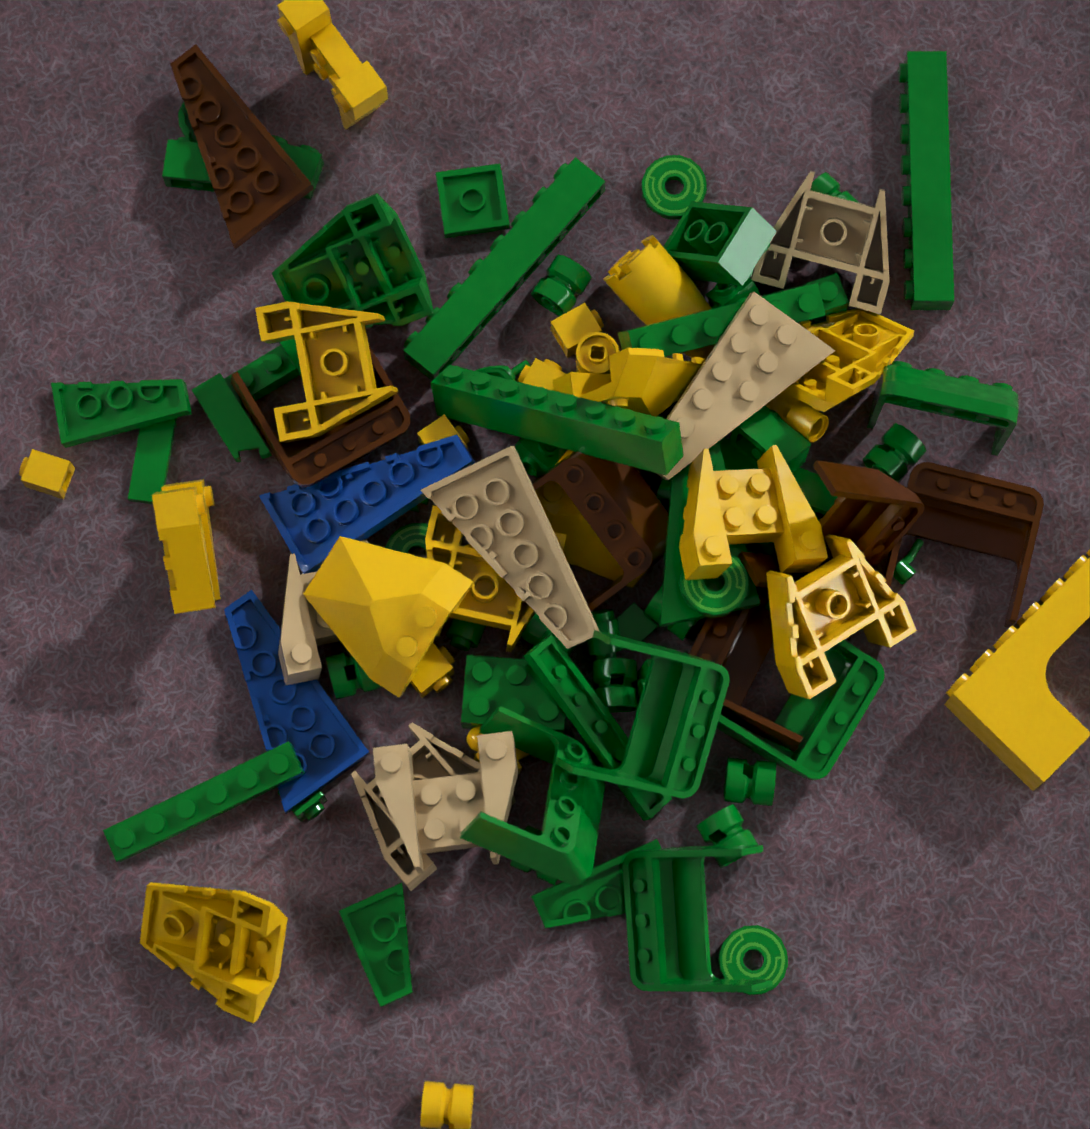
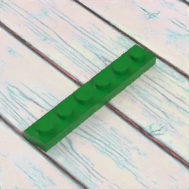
[523,634,672,821]
[103,741,305,862]

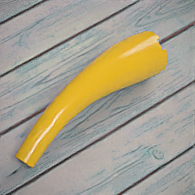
[603,235,829,442]

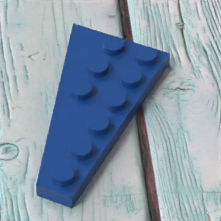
[259,435,475,574]
[224,590,370,814]

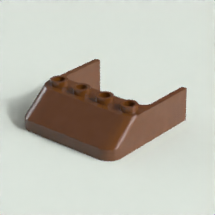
[231,345,410,487]
[531,451,669,611]
[738,460,924,588]
[883,462,1044,628]
[689,586,853,752]

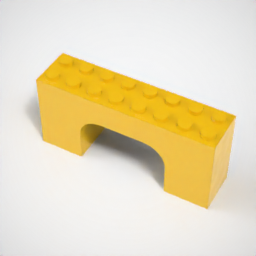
[944,549,1090,791]

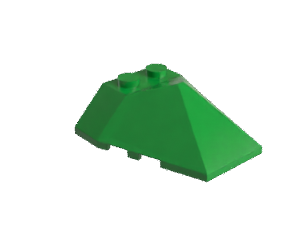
[272,193,434,328]

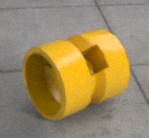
[576,332,619,374]
[420,1081,474,1129]

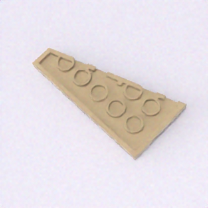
[656,292,835,480]
[421,446,599,649]

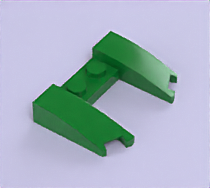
[192,339,302,462]

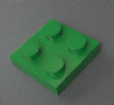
[435,163,510,238]

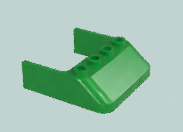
[867,361,1019,456]
[716,601,885,780]
[556,630,730,798]
[460,706,605,885]
[623,845,773,992]

